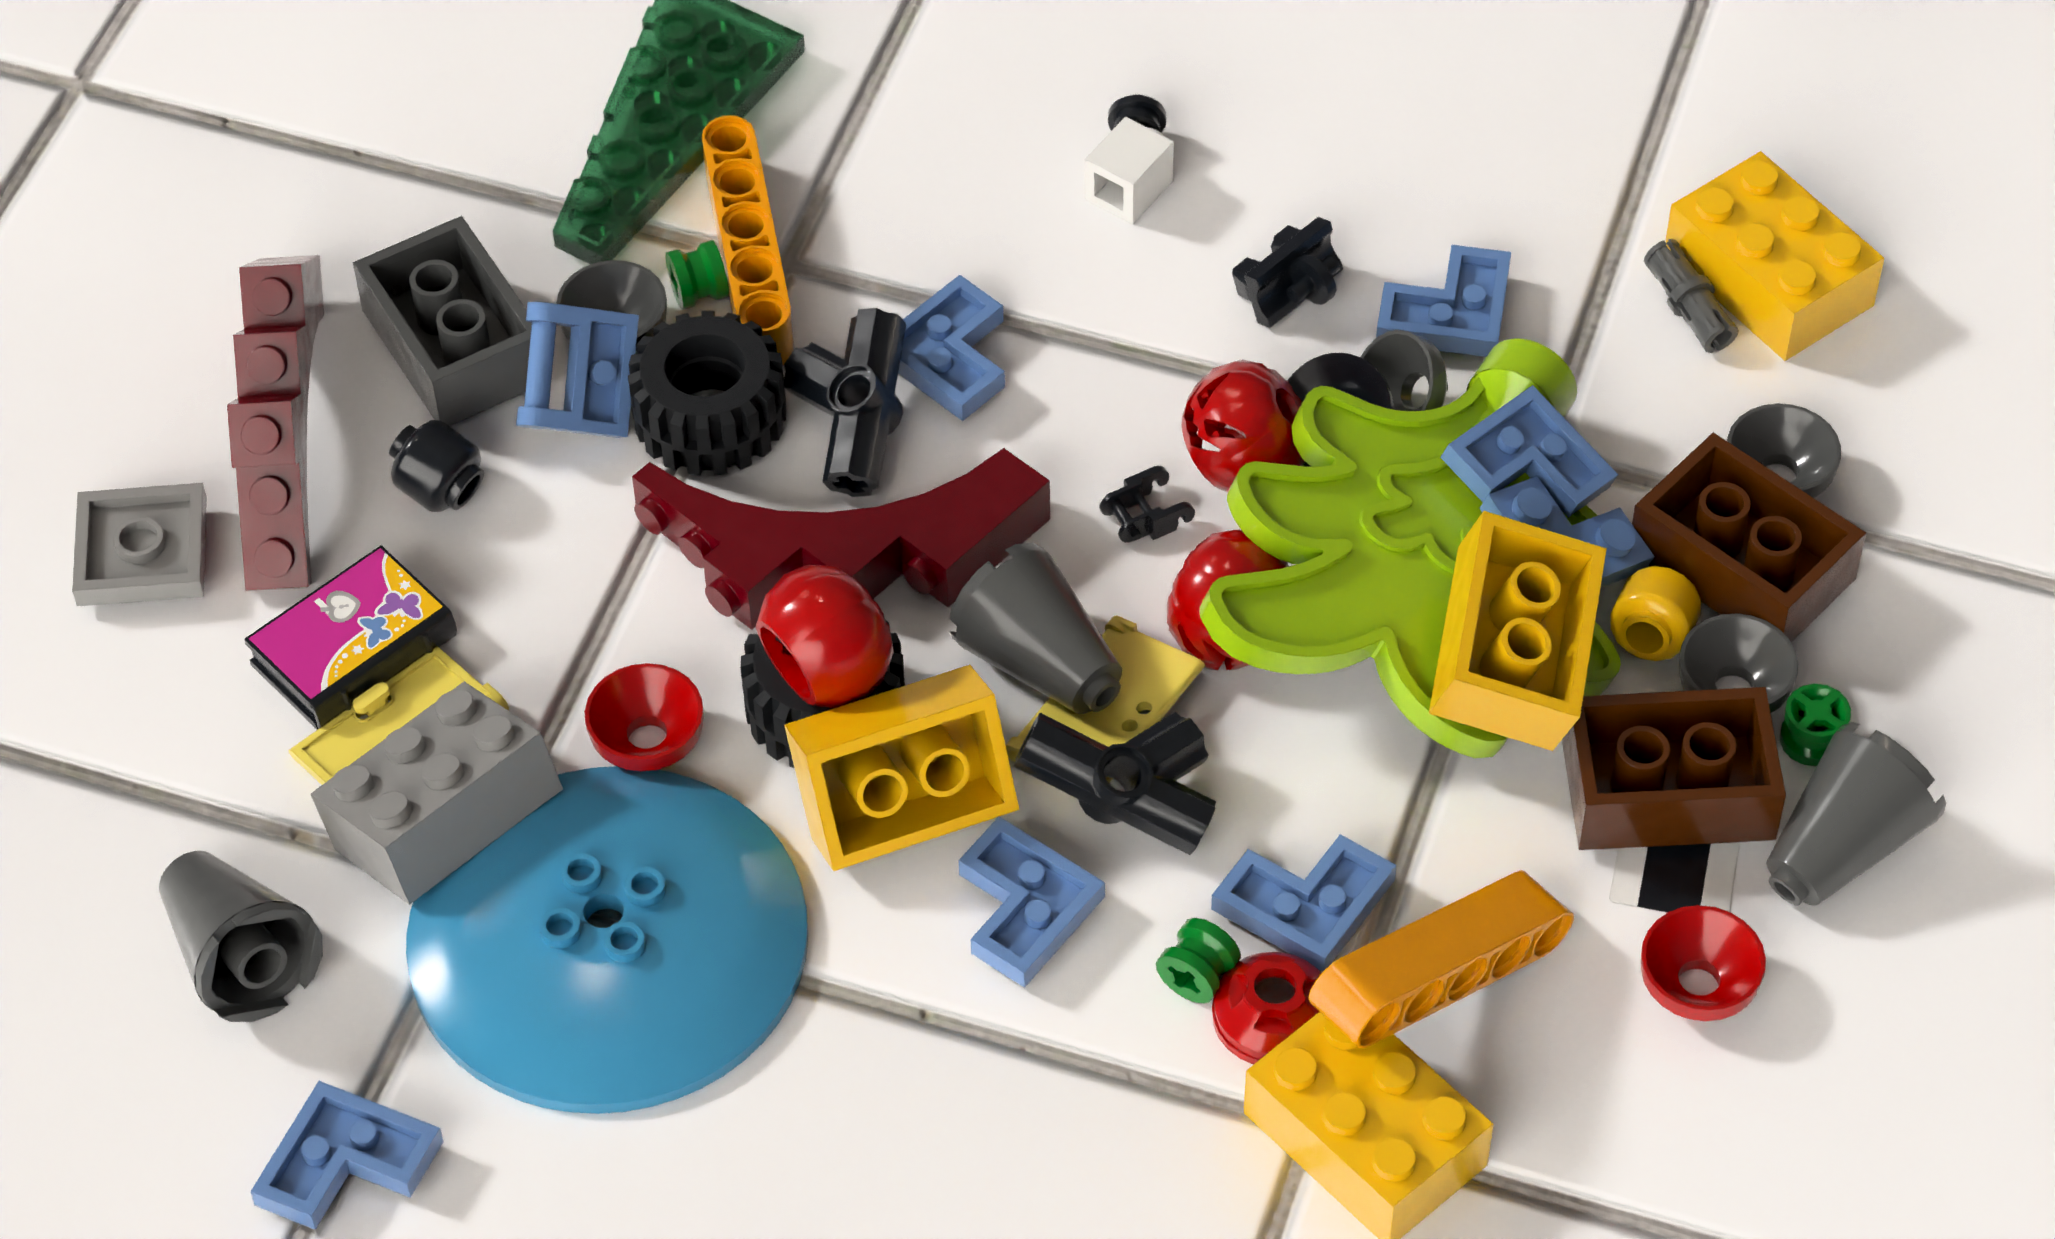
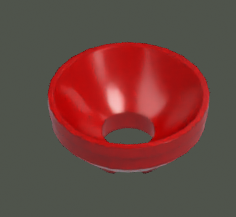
[585,663,704,771]
[1640,905,1766,1021]
[1212,952,1322,1065]

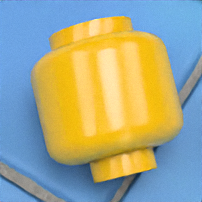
[1610,566,1701,661]

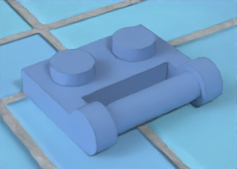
[516,302,639,438]

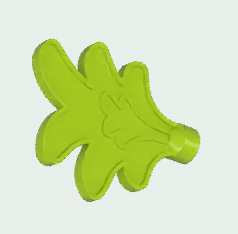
[1200,338,1621,758]

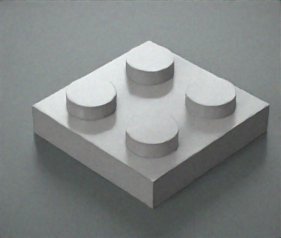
[72,483,207,606]

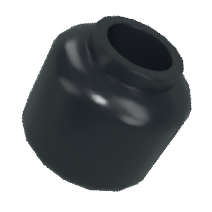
[389,420,485,512]

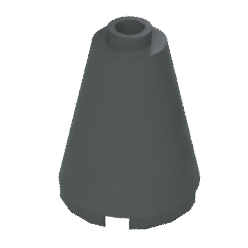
[949,542,1122,714]
[1766,722,1946,906]
[159,851,323,1022]

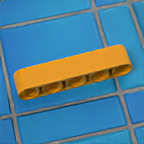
[702,116,794,366]
[1308,870,1574,1049]

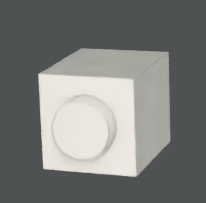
[1085,116,1174,224]

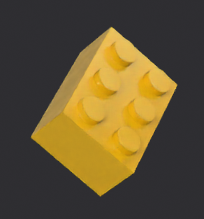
[1665,151,1884,361]
[1429,511,1607,751]
[784,665,1020,872]
[1244,1012,1494,1239]

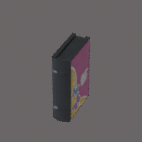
[244,545,457,730]

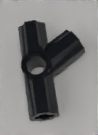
[784,308,907,497]
[1013,711,1216,855]

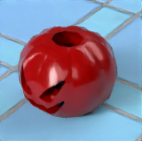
[1181,360,1306,492]
[1167,529,1289,671]
[756,565,894,708]

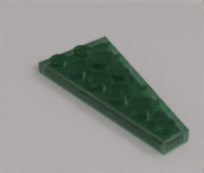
[552,0,805,265]

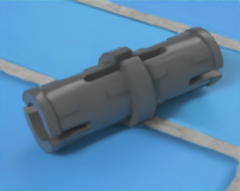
[1644,239,1739,353]

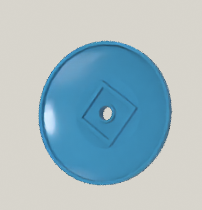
[406,766,808,1114]

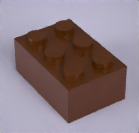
[1632,432,1866,642]
[1562,687,1786,850]

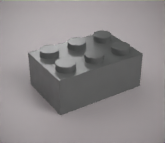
[353,216,532,426]

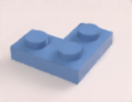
[1376,245,1511,357]
[898,275,1005,421]
[1440,385,1619,518]
[1479,476,1655,588]
[958,817,1105,988]
[1211,834,1397,972]
[250,1081,444,1230]

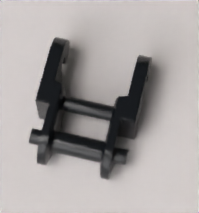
[1099,466,1195,543]

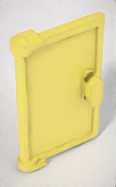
[1006,616,1205,784]
[288,646,509,785]

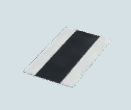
[1609,842,1741,913]

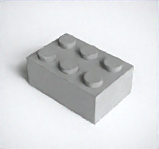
[310,681,563,905]

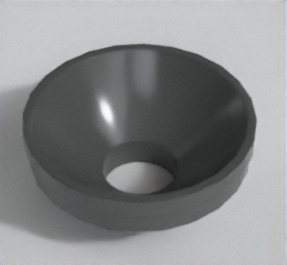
[556,260,667,351]
[1360,330,1448,411]
[1727,403,1841,498]
[1679,613,1799,713]

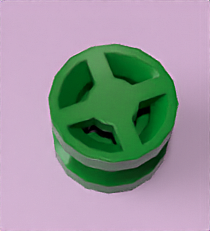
[665,240,729,310]
[1779,683,1851,767]
[1155,918,1241,1004]

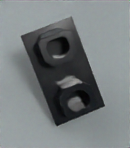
[1232,217,1343,328]

